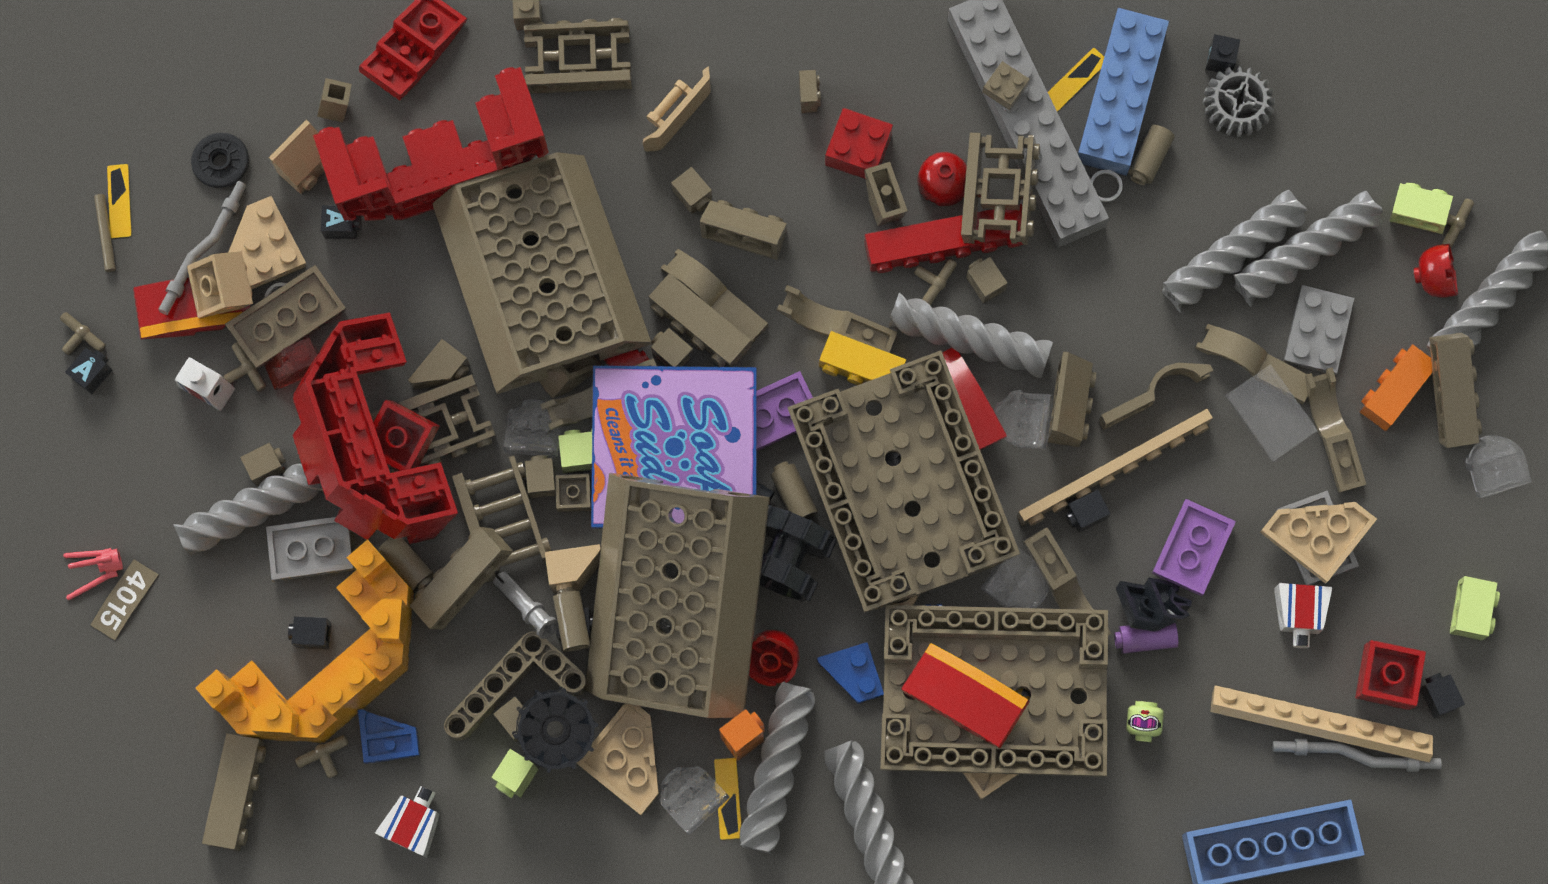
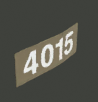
[90,559,159,640]

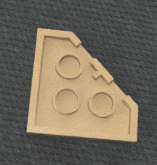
[228,196,306,289]
[1260,502,1377,584]
[577,703,659,816]

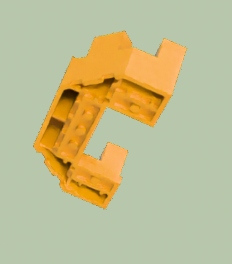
[196,539,414,743]

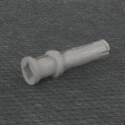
[493,572,558,639]

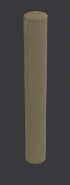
[94,194,116,272]

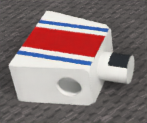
[175,357,235,411]
[1275,583,1332,648]
[375,786,440,858]

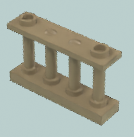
[452,456,552,582]

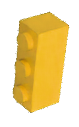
[819,331,906,385]

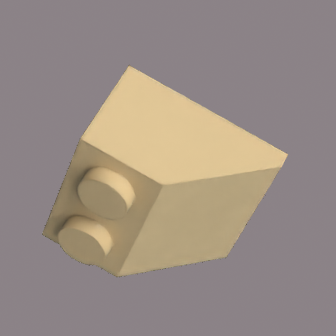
[269,120,324,194]
[187,251,253,318]
[545,544,601,594]

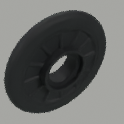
[191,133,249,188]

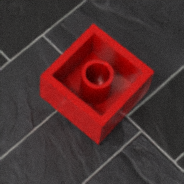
[825,108,893,179]
[373,400,440,471]
[1355,640,1426,710]

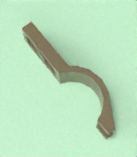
[661,249,768,344]
[776,285,898,353]
[1195,324,1308,405]
[540,358,657,430]
[1099,363,1213,430]
[1305,367,1366,492]
[1023,528,1111,635]

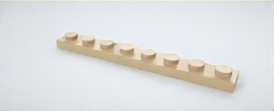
[1017,409,1213,526]
[1210,686,1433,763]

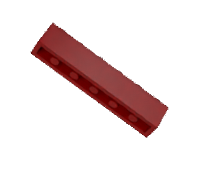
[864,204,1023,273]

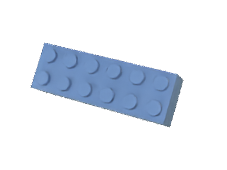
[1078,8,1169,176]
[1182,800,1365,884]

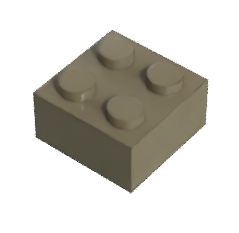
[982,61,1030,110]
[799,70,821,113]
[555,474,591,512]

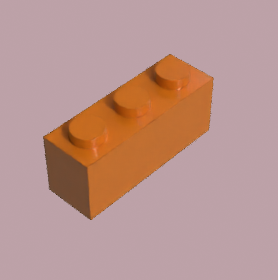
[1360,344,1432,431]
[719,709,765,761]

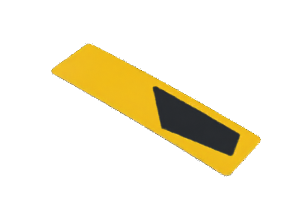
[1048,48,1104,111]
[107,164,131,238]
[714,758,741,840]

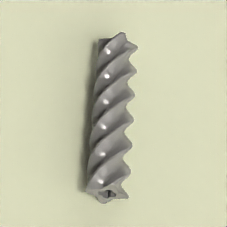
[1162,190,1307,313]
[1233,190,1383,307]
[1426,231,1548,350]
[888,293,1053,378]
[173,464,323,557]
[740,682,815,855]
[824,740,914,884]

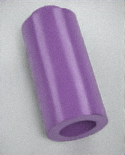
[1114,623,1178,654]

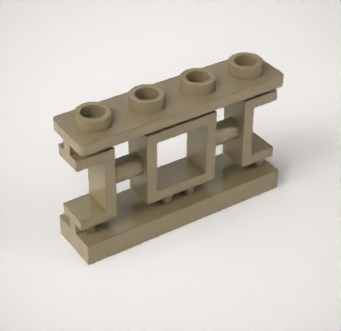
[524,18,632,94]
[961,133,1040,245]
[370,375,496,472]

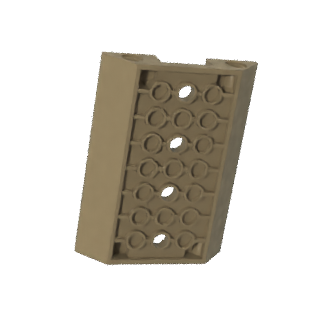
[432,152,652,394]
[787,350,1020,612]
[585,473,770,718]
[880,605,1108,777]

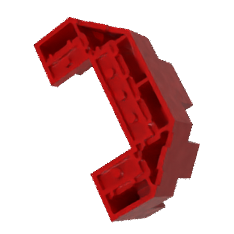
[313,67,549,221]
[292,312,458,544]

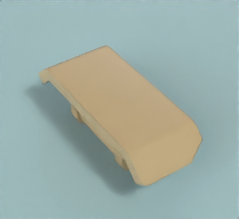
[643,66,711,152]

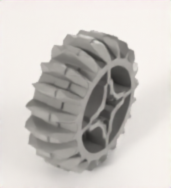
[1203,66,1275,137]

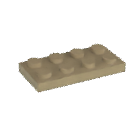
[225,265,346,369]

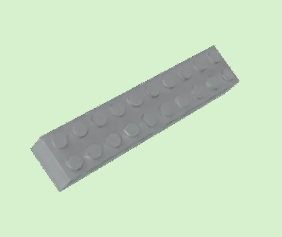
[947,0,1109,248]

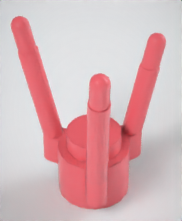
[63,548,123,600]

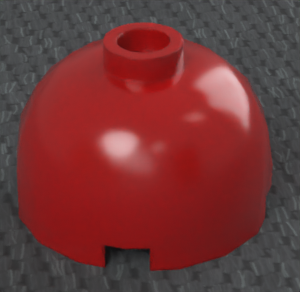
[917,152,967,207]
[1414,244,1458,298]
[749,630,800,686]

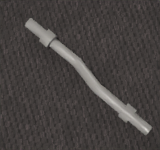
[158,181,247,315]
[1272,739,1442,772]

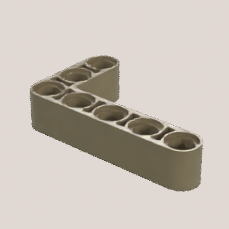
[444,631,587,741]

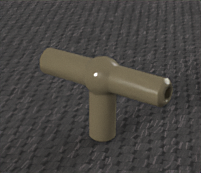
[1442,199,1474,248]
[914,259,957,306]
[60,312,106,355]
[224,342,266,391]
[295,735,349,778]

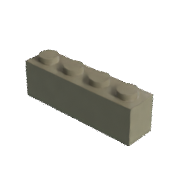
[649,273,751,367]
[1429,333,1482,448]
[410,527,514,630]
[202,733,266,852]

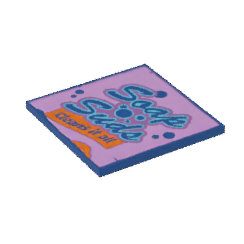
[591,366,756,529]

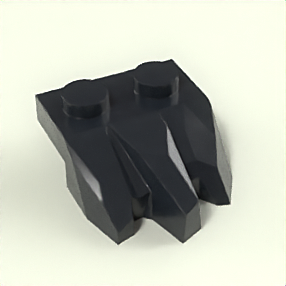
[1116,577,1192,632]

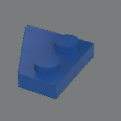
[817,642,884,704]
[358,709,420,764]

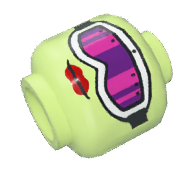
[1126,701,1164,742]

